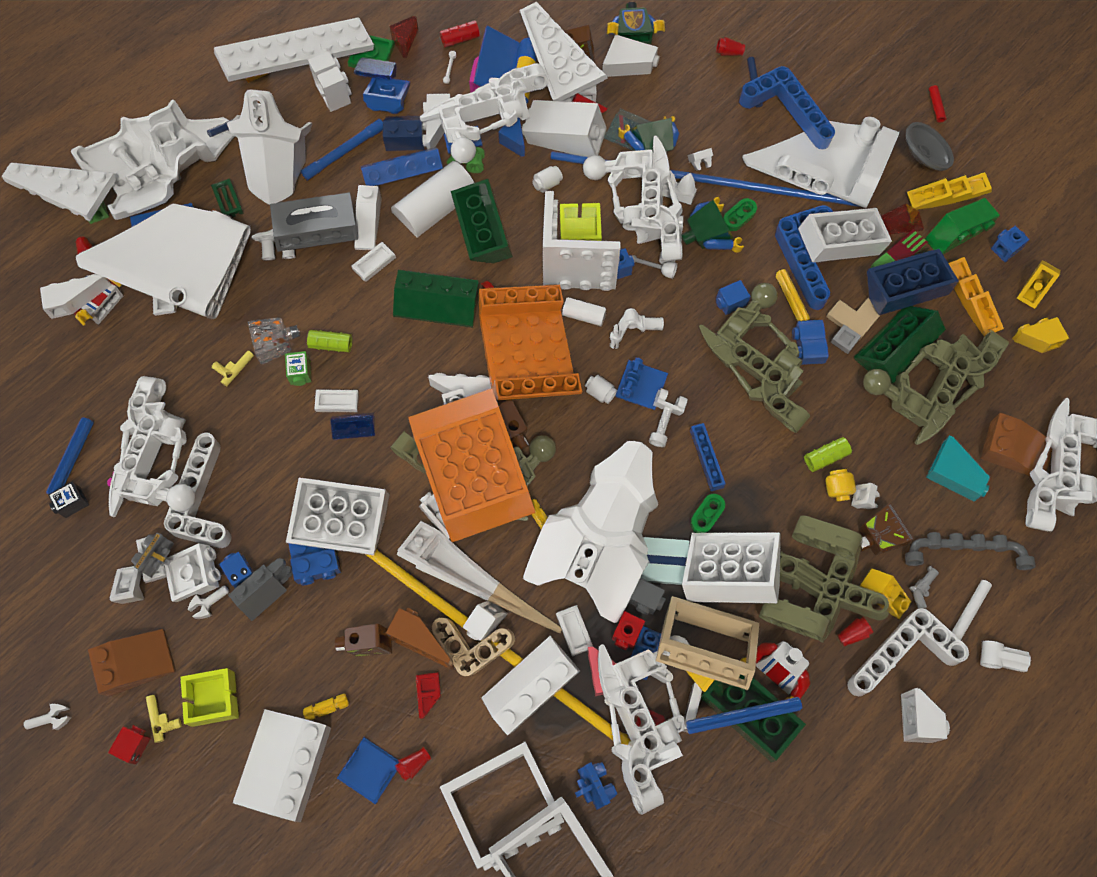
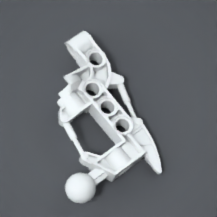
[420,63,548,163]
[583,136,683,261]
[109,376,196,517]
[1026,398,1097,532]
[598,635,690,815]

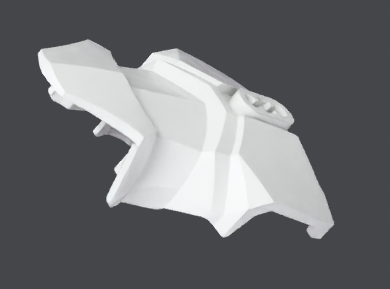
[71,100,235,220]
[523,441,658,623]

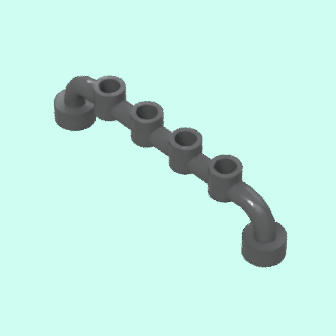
[905,532,1036,570]

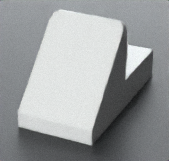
[110,566,144,604]

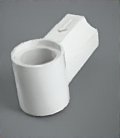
[980,641,1031,672]

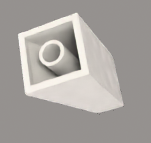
[522,100,607,157]

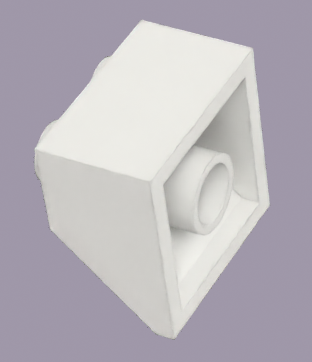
[901,688,950,743]

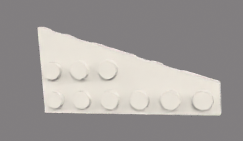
[520,2,608,101]
[2,163,116,221]

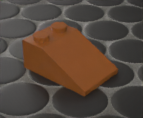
[980,413,1052,477]
[386,608,454,670]
[88,629,175,697]

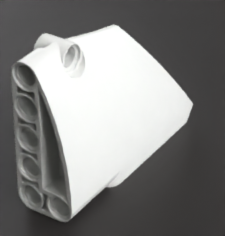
[742,117,900,208]

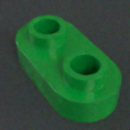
[724,198,757,231]
[691,494,725,533]

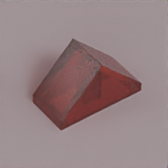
[389,16,418,58]
[881,203,924,235]

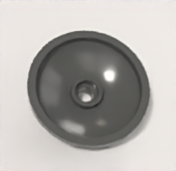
[906,122,954,171]

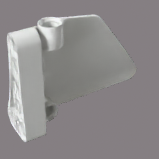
[76,204,251,319]

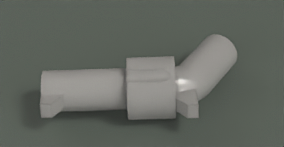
[909,566,939,609]

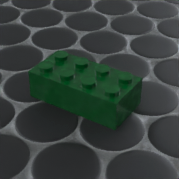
[700,674,806,762]

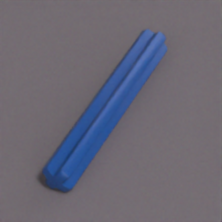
[46,417,93,494]

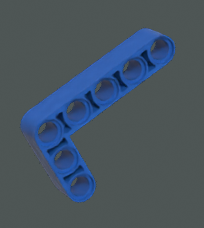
[739,66,835,149]
[775,205,833,310]

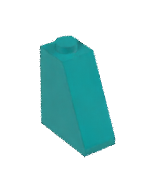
[926,435,990,501]

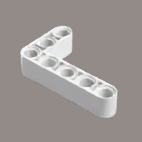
[164,433,232,548]
[848,608,969,696]

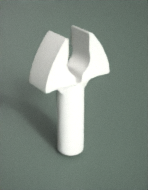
[188,586,229,619]
[24,704,71,730]

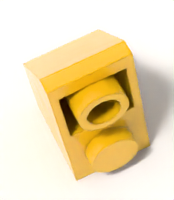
[1012,317,1069,353]
[860,569,911,619]

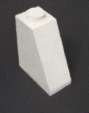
[602,35,660,77]

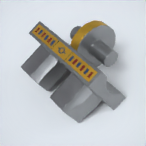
[131,533,174,578]

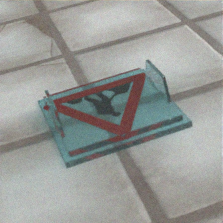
[604,109,651,151]

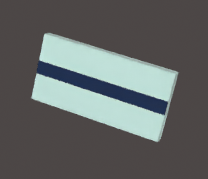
[641,537,689,585]

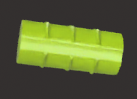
[307,330,352,352]
[804,437,852,472]

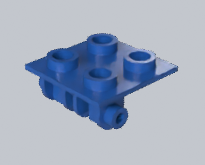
[615,358,668,410]

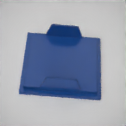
[337,738,399,804]

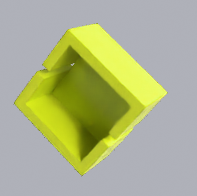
[560,203,602,241]
[181,668,239,727]

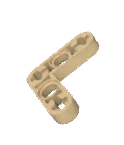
[432,618,515,676]

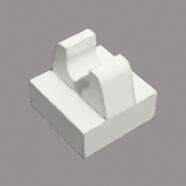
[688,148,713,171]
[851,483,880,509]

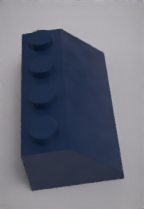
[867,249,959,315]

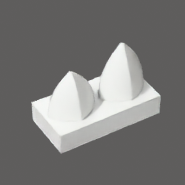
[663,171,697,205]

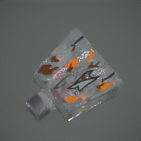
[248,317,301,364]

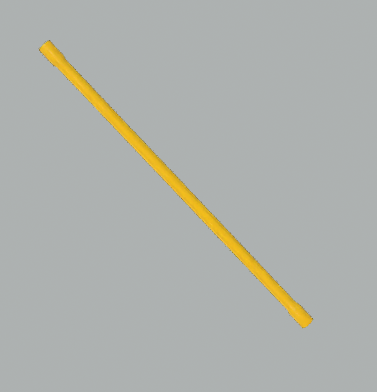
[365,549,631,745]

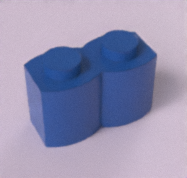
[792,320,828,365]

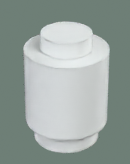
[533,166,563,192]
[585,375,617,404]

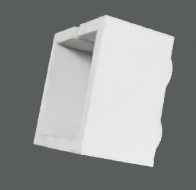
[308,51,352,112]

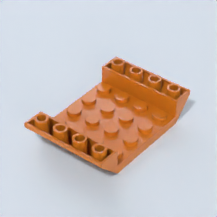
[479,285,582,400]
[408,388,536,542]

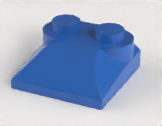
[363,76,410,114]

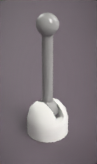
[632,255,677,279]

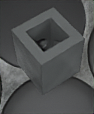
[629,578,666,615]

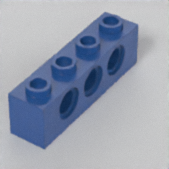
[361,147,443,186]

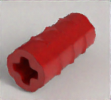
[440,21,480,48]

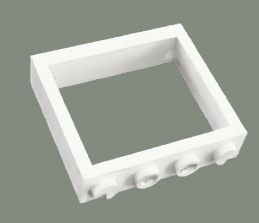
[440,742,564,871]
[489,797,613,877]

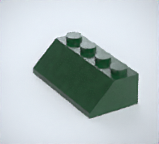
[451,179,513,263]
[393,270,480,328]
[854,306,946,383]

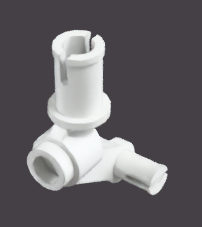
[610,309,664,349]

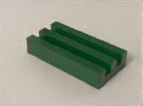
[211,178,244,218]

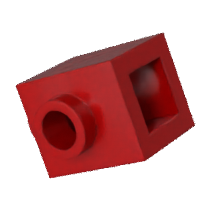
[612,611,645,650]

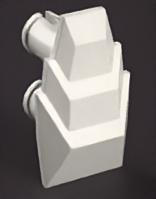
[252,229,295,260]

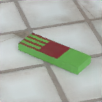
[871,229,928,268]

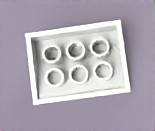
[286,478,389,555]
[682,533,781,603]
[233,709,331,822]

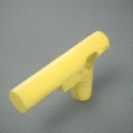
[212,351,254,387]
[146,695,182,743]

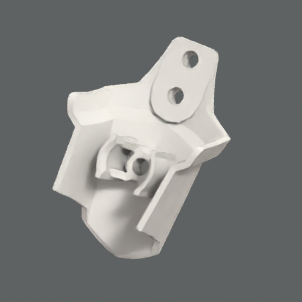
[227,90,312,205]

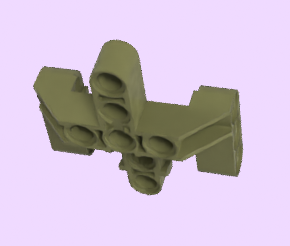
[759,516,890,642]

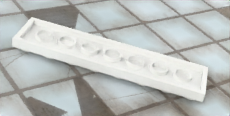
[214,18,374,82]

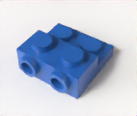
[288,543,341,586]

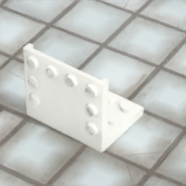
[543,191,620,291]

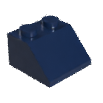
[383,116,424,151]

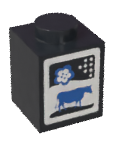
[48,481,89,518]

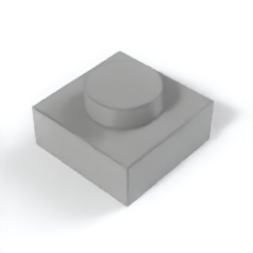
[831,325,861,354]

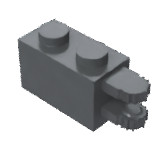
[228,558,293,621]

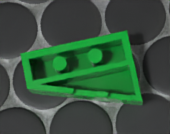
[925,198,1000,254]

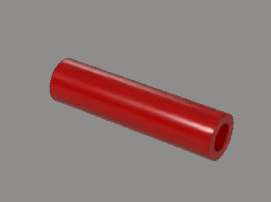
[928,85,947,123]

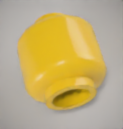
[825,469,856,502]

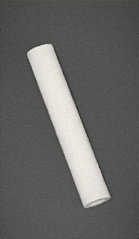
[952,580,992,640]

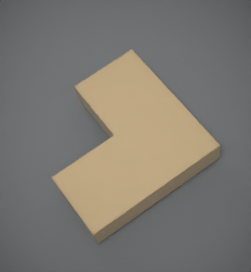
[826,298,881,341]

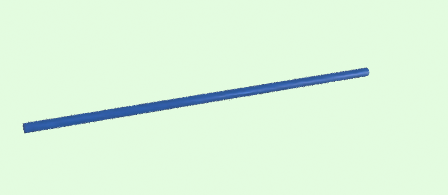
[551,151,859,207]

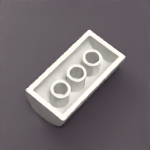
[391,161,474,237]

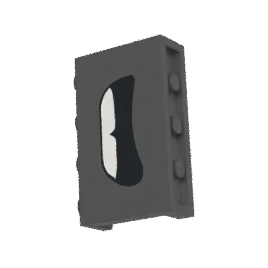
[270,192,358,252]

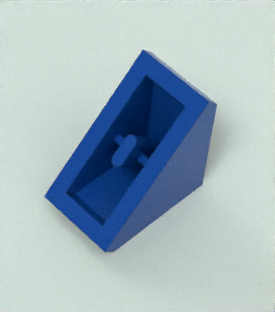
[499,118,525,157]

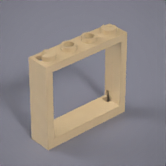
[656,596,759,690]

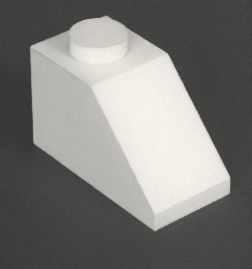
[463,601,508,641]

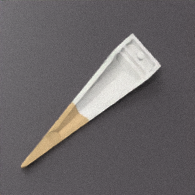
[397,521,562,633]

